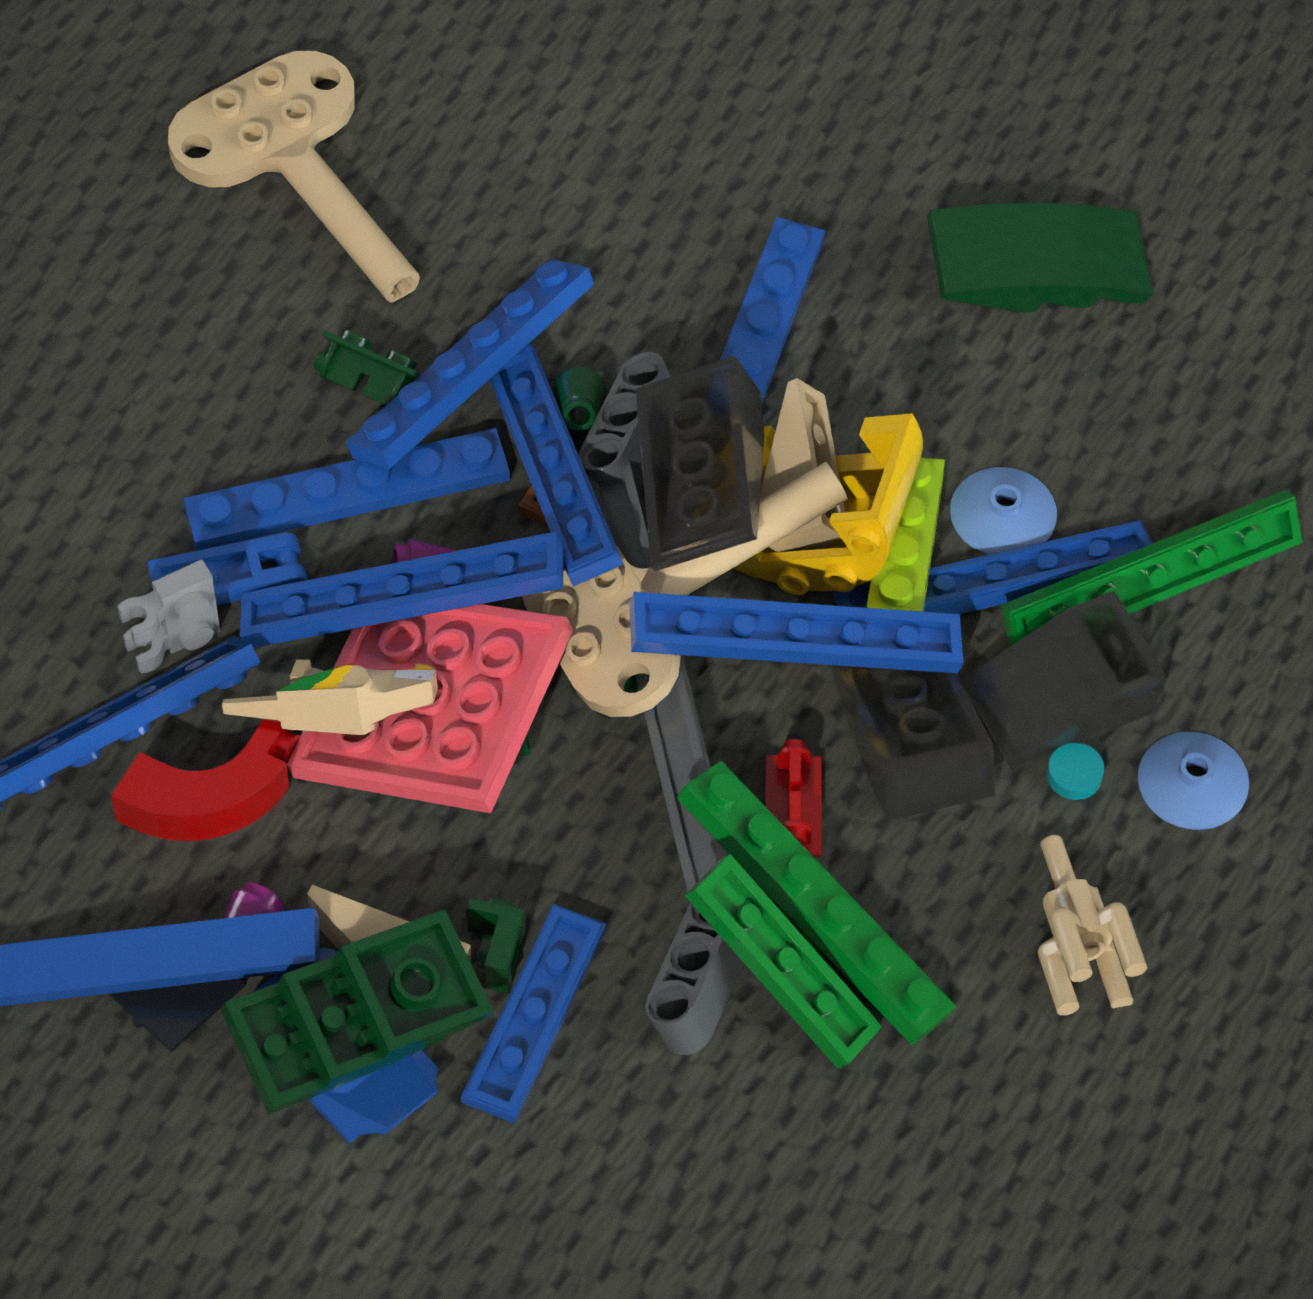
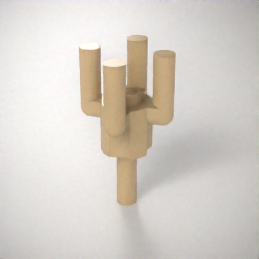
[1038,835,1147,1015]

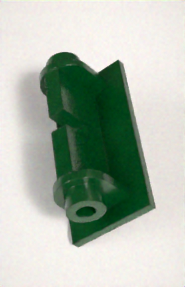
[313,330,420,406]

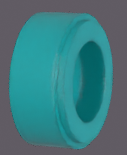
[1047,743,1104,800]

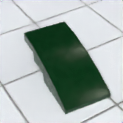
[927,202,1153,313]
[221,909,494,1115]

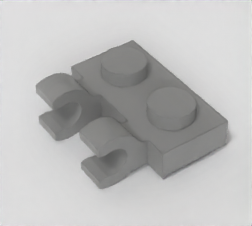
[118,559,220,673]

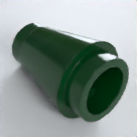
[554,366,607,431]

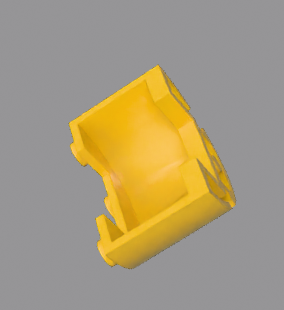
[689,413,923,595]

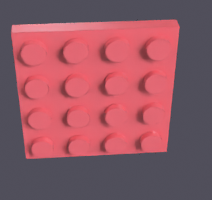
[287,604,573,813]

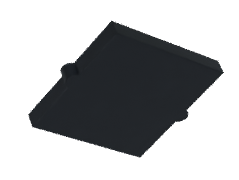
[108,979,245,1052]

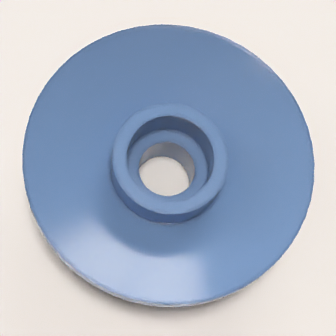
[950,467,1057,555]
[1138,732,1249,830]

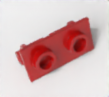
[765,739,822,858]

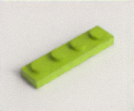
[867,458,945,612]

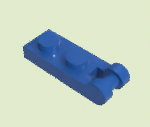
[147,533,308,605]

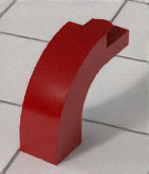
[111,719,300,841]

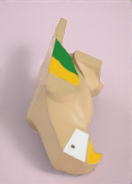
[222,660,438,735]

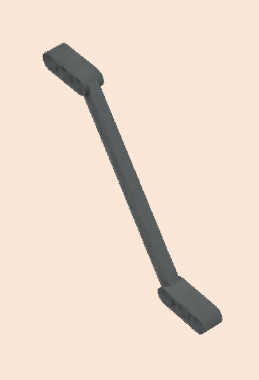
[579,352,744,1055]

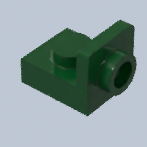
[466,898,526,994]

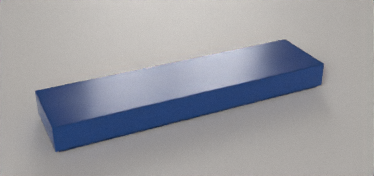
[461,904,606,1124]

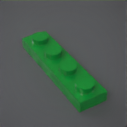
[684,854,883,1069]

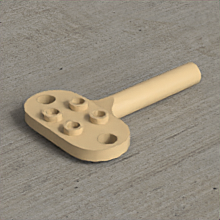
[168,51,420,302]
[522,462,848,717]

